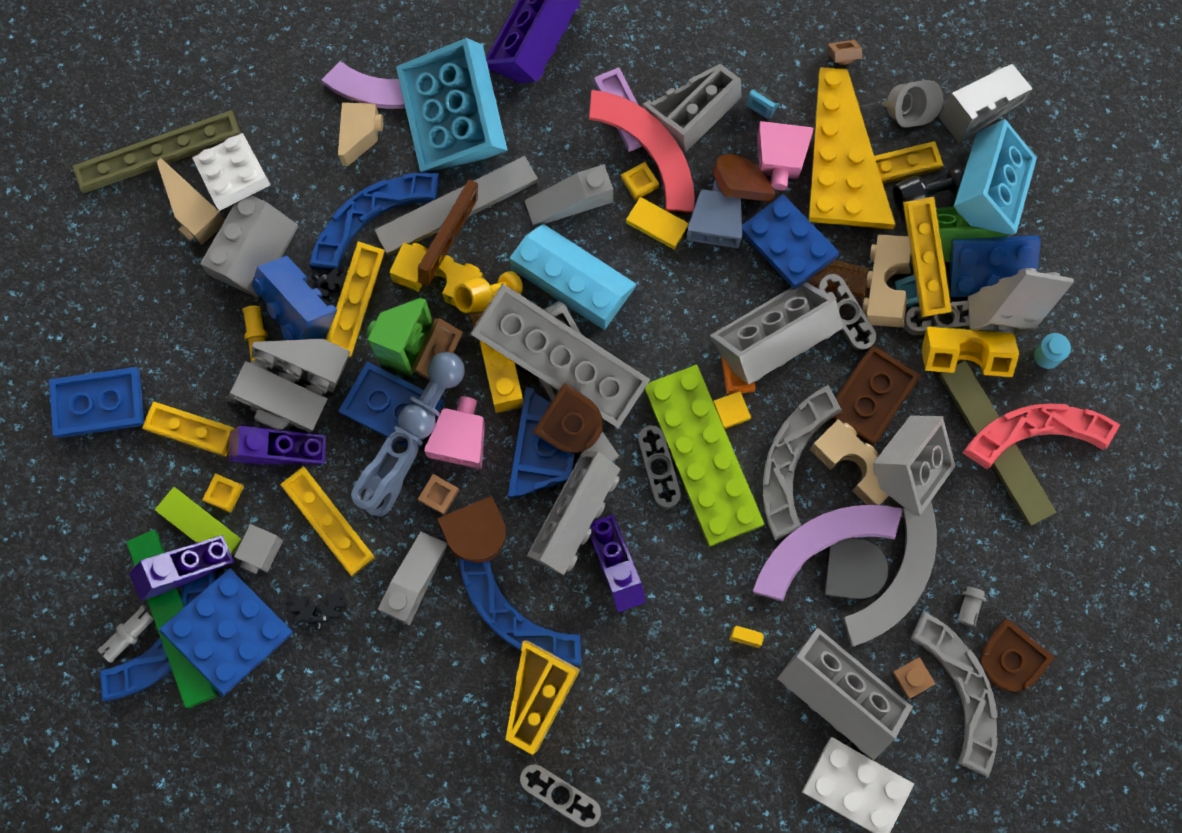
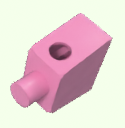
[757,121,813,191]
[424,396,485,469]

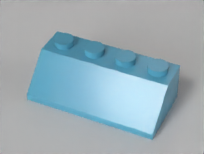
[954,119,1037,235]
[510,224,637,330]

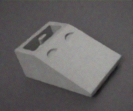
[968,268,1074,337]
[252,339,350,394]

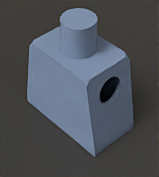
[686,179,742,248]

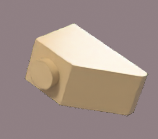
[338,103,383,166]

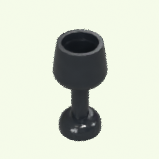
[892,166,964,212]

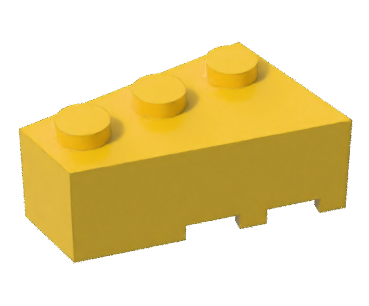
[505,640,580,755]

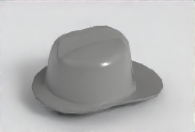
[882,80,943,127]

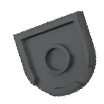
[824,538,888,600]

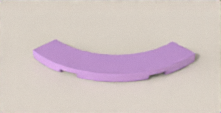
[322,61,405,109]
[753,505,902,601]

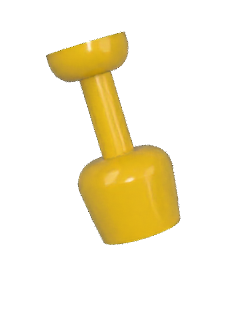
[453,271,523,313]

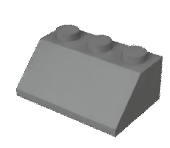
[200,195,299,298]
[873,416,955,516]

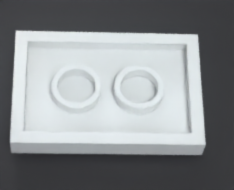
[193,133,270,211]
[802,737,914,833]

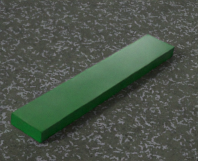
[126,530,217,709]

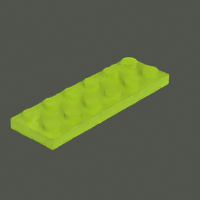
[644,365,764,547]

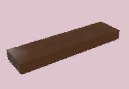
[418,179,478,286]

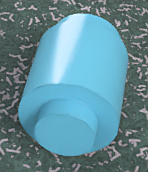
[1033,333,1071,369]

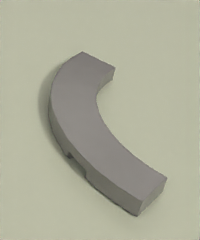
[763,385,842,541]
[843,501,937,647]
[910,611,998,777]

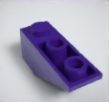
[229,426,326,465]
[589,515,646,613]
[129,535,234,601]

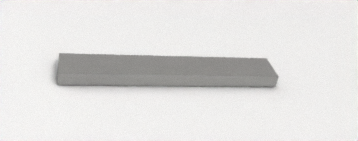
[375,156,538,257]

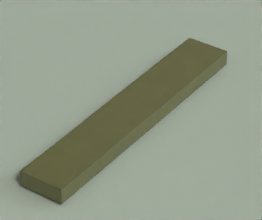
[72,110,241,194]
[939,361,1056,527]

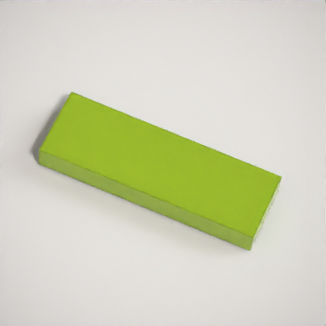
[155,487,242,555]

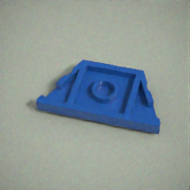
[508,387,575,499]

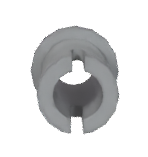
[957,587,986,627]

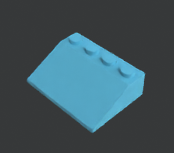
[396,38,508,173]

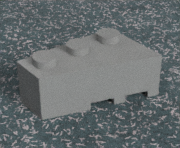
[227,360,327,433]

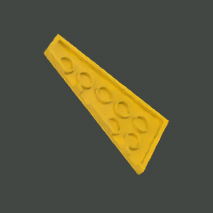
[808,67,895,229]

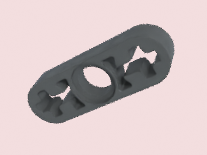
[638,425,681,510]

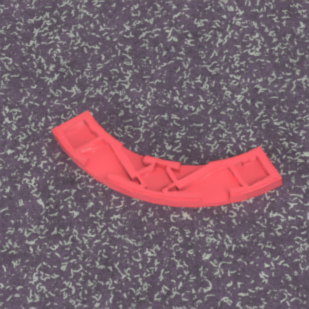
[589,90,695,213]
[962,403,1120,469]

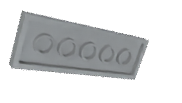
[470,284,650,428]

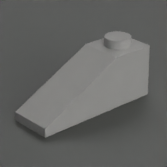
[524,164,613,227]
[378,532,448,625]

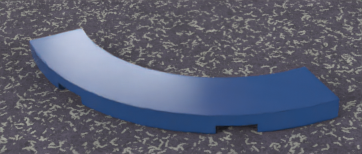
[309,173,440,271]
[459,558,581,666]
[100,571,217,701]

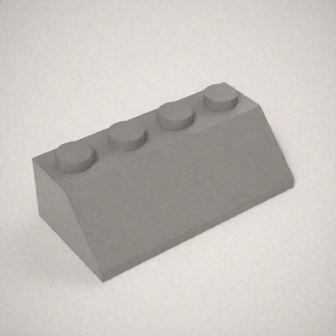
[710,282,844,385]
[527,451,620,575]
[777,628,913,760]

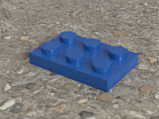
[742,194,839,290]
[948,235,1041,297]
[338,361,444,449]
[49,367,144,438]

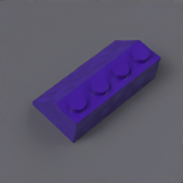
[486,0,581,83]

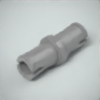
[98,605,154,663]

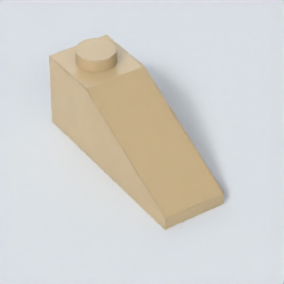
[157,158,225,245]

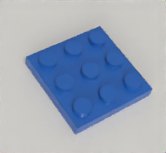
[160,568,293,697]

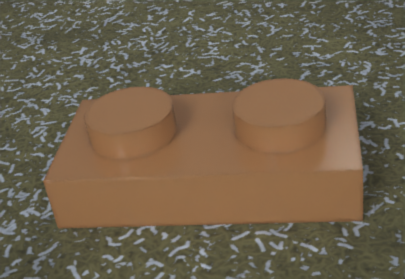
[411,318,463,380]

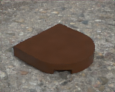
[713,154,776,201]
[532,382,603,453]
[437,496,506,564]
[980,618,1055,692]

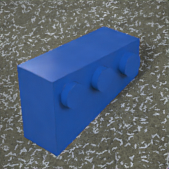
[252,256,337,341]

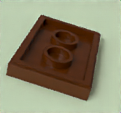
[830,345,921,447]

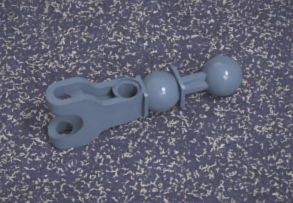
[351,352,465,516]

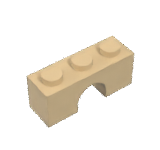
[863,235,913,328]
[810,419,889,505]

